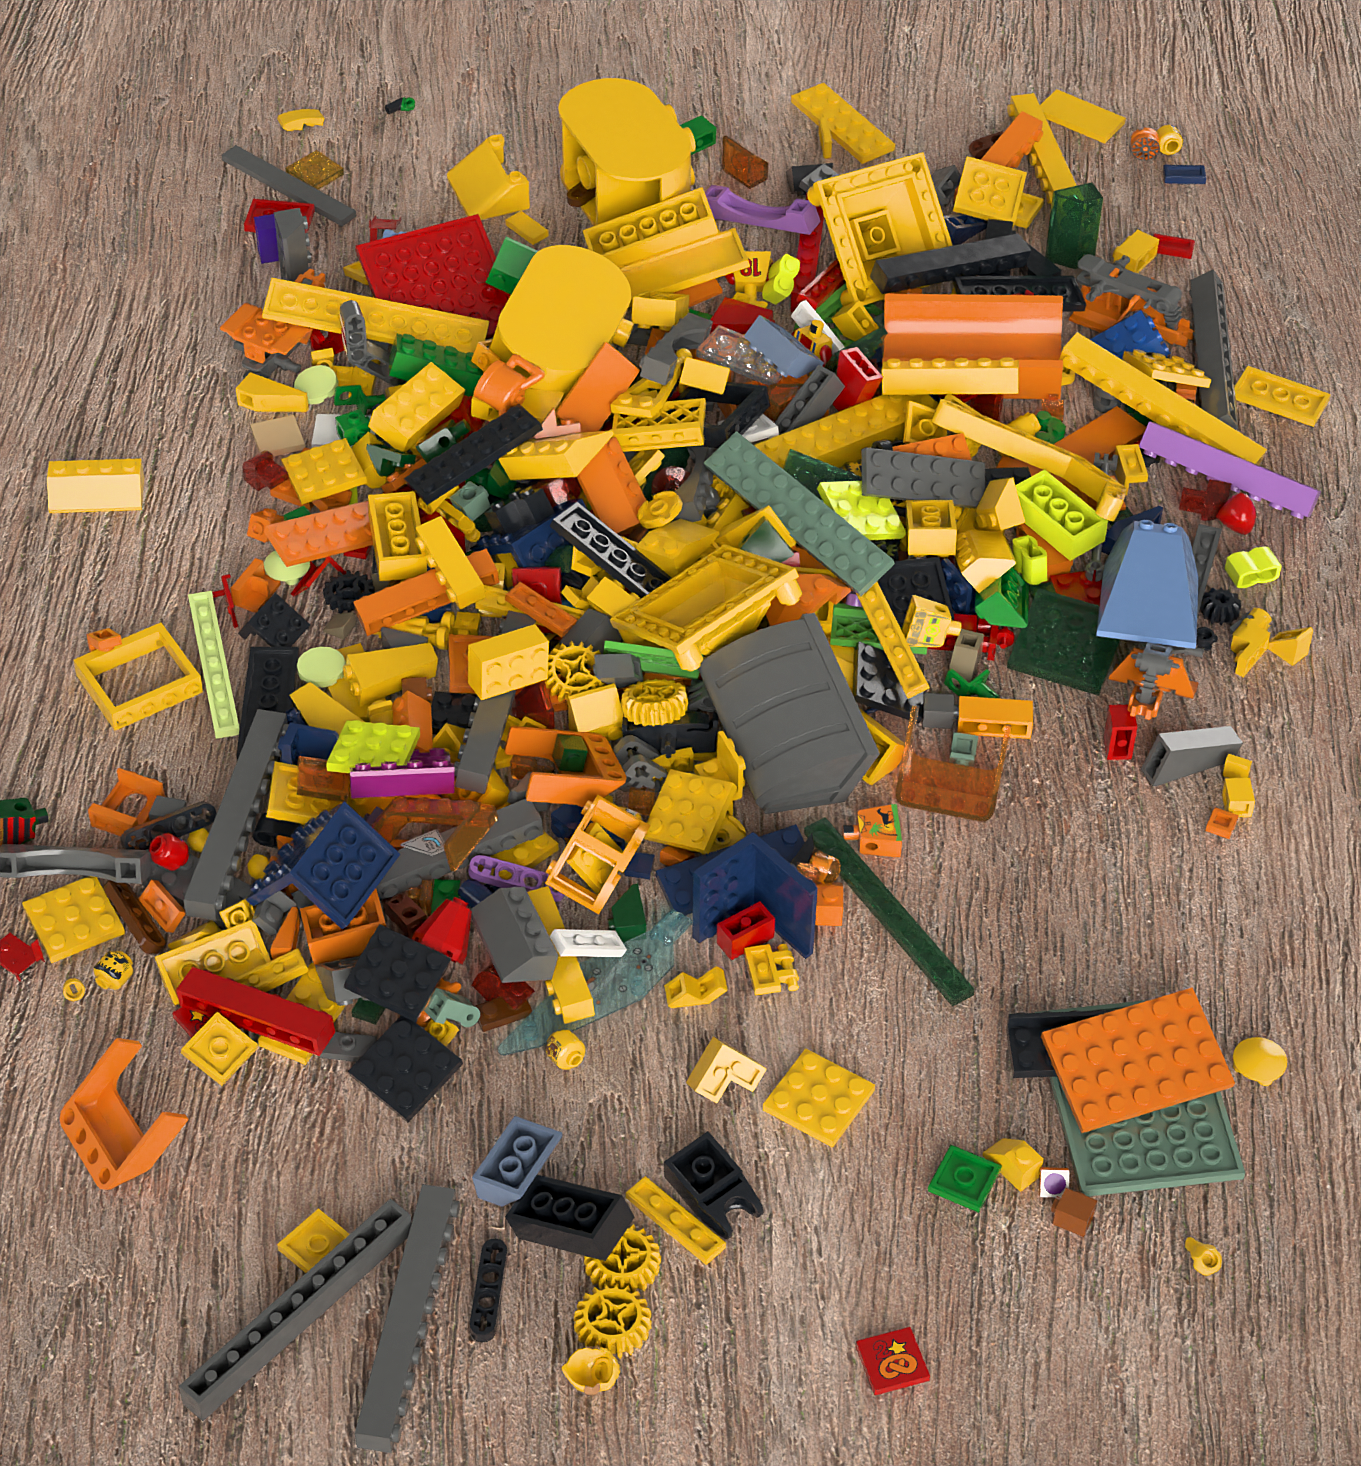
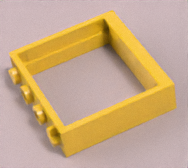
[73,622,203,731]

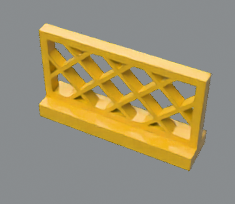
[609,398,706,452]

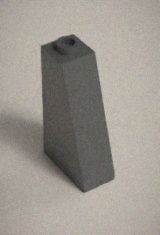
[1141,726,1243,787]

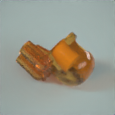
[797,849,840,885]

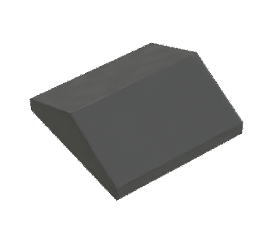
[559,608,623,654]

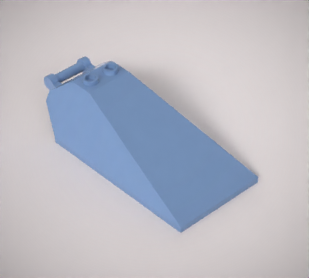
[1097,520,1198,649]

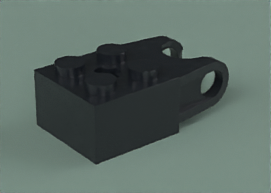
[664,1131,764,1239]

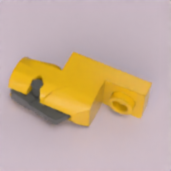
[1230,608,1272,677]

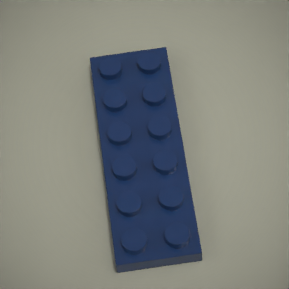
[655,824,816,919]

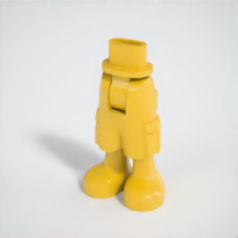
[373,611,455,650]

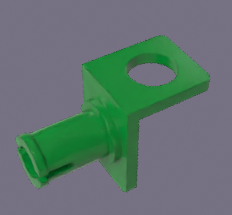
[333,385,386,415]
[944,669,1000,698]

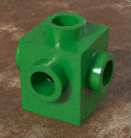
[335,409,371,446]

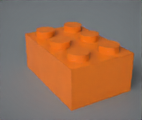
[300,889,386,966]

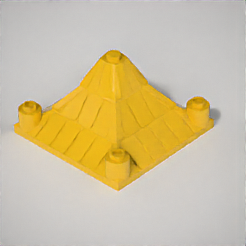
[807,152,953,306]
[609,544,802,671]

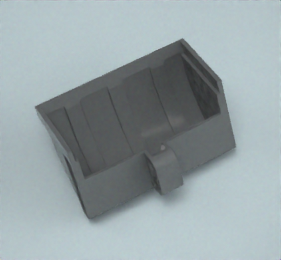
[698,613,880,814]

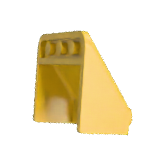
[447,134,530,220]

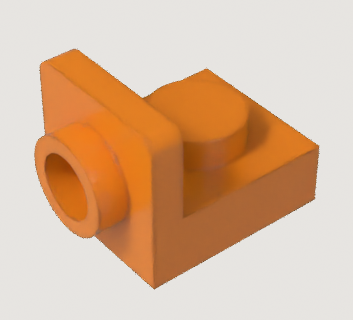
[86,628,122,652]

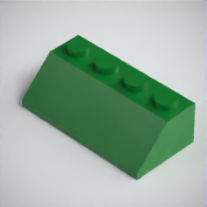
[486,236,538,295]
[975,567,1029,628]

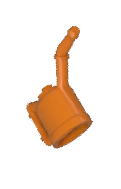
[474,354,545,416]

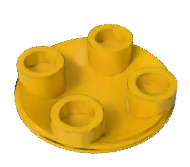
[1233,1037,1287,1086]

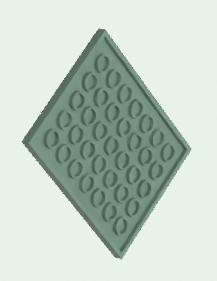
[1035,1000,1245,1196]

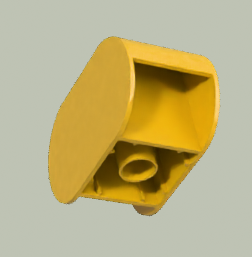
[558,78,696,226]
[483,245,634,423]

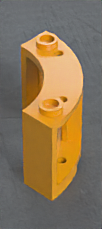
[545,795,651,914]

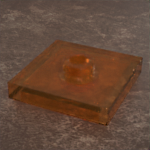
[297,756,349,802]

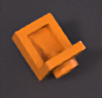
[312,489,352,512]
[247,508,284,543]

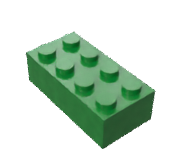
[389,333,483,397]

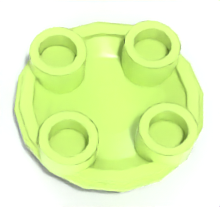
[264,550,310,585]

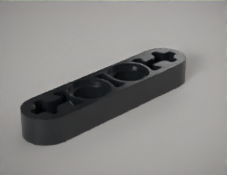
[120,801,217,850]
[470,1238,508,1343]

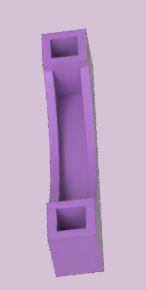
[705,185,821,235]

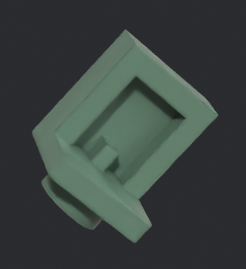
[949,732,978,769]

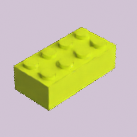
[1015,469,1108,561]

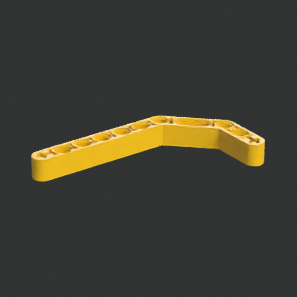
[931,399,1126,521]

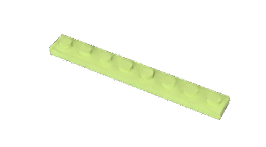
[188,591,240,739]

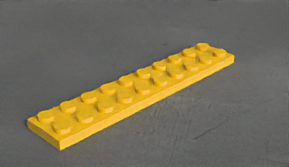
[262,278,489,353]

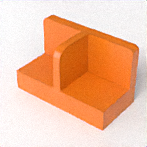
[230,558,281,613]

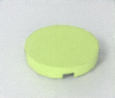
[294,365,339,404]
[297,647,346,688]

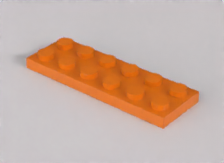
[263,501,373,567]

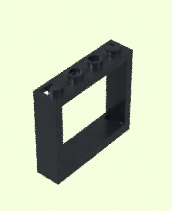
[654,382,770,449]

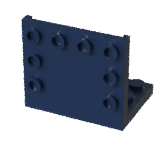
[470,498,587,581]
[246,801,400,929]
[692,832,818,959]

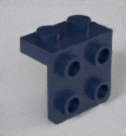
[941,558,977,615]
[278,723,339,768]

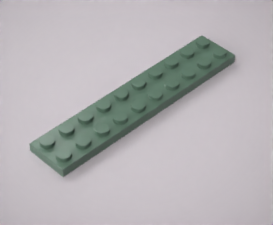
[704,431,895,597]

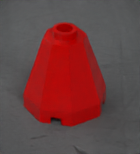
[412,897,472,965]

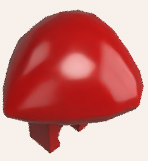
[1216,493,1256,535]

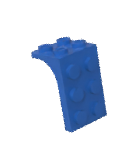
[1090,310,1171,361]

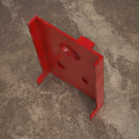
[369,215,401,242]
[290,556,346,597]
[212,574,238,628]
[0,933,45,981]

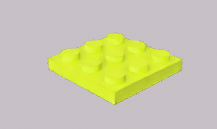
[817,481,907,540]
[327,720,420,773]

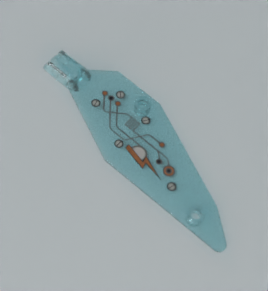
[497,908,692,1056]

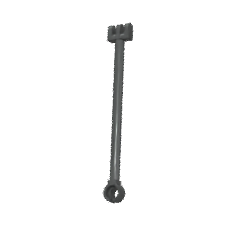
[1085,452,1118,582]

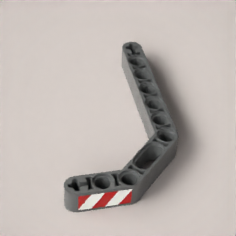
[339,300,489,386]

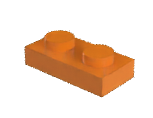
[381,458,427,494]
[139,879,186,933]

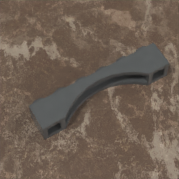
[639,313,713,385]
[673,446,717,522]
[0,844,151,884]

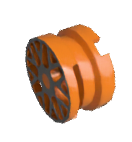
[1130,127,1160,160]

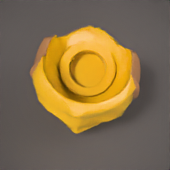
[561,1345,620,1395]

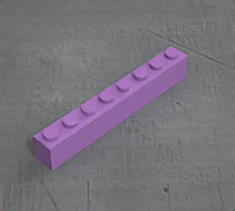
[1139,422,1321,519]

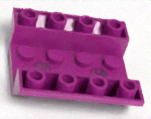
[349,748,454,798]

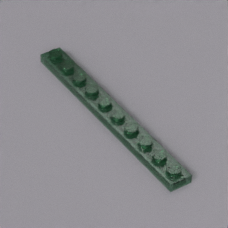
[804,817,975,1007]

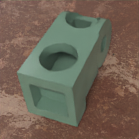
[424,988,480,1027]

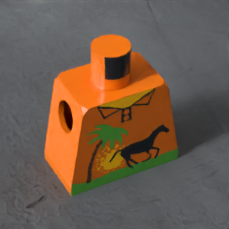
[842,804,902,857]

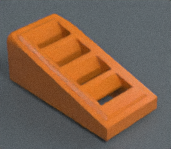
[270,907,301,960]

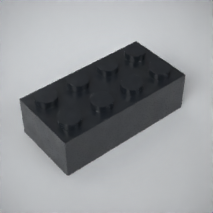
[505,1175,635,1261]

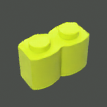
[762,253,800,305]
[1012,535,1047,585]
[1224,547,1282,588]

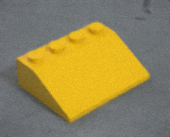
[498,430,614,480]

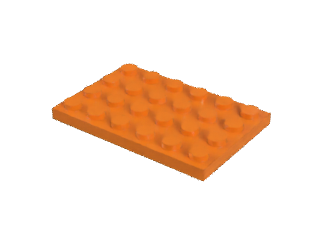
[1041,987,1235,1133]

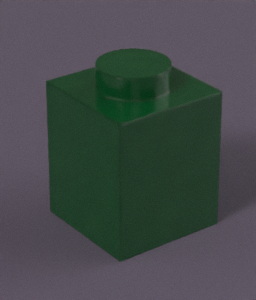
[552,734,588,772]

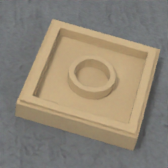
[250,415,305,459]

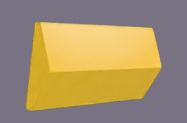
[155,920,271,1006]

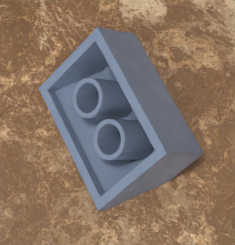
[744,315,824,379]
[472,1116,563,1207]

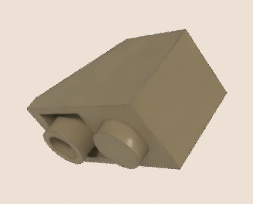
[949,629,984,685]

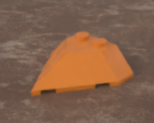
[765,572,851,627]

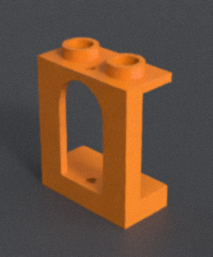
[88,768,165,840]

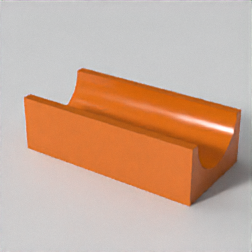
[882,294,1063,399]

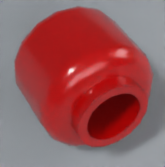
[149,833,189,871]

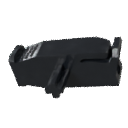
[622,712,718,758]

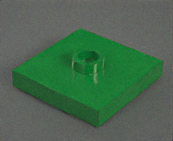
[928,1144,1002,1213]

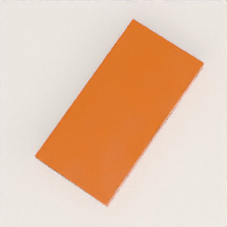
[555,342,640,433]
[1054,406,1147,465]

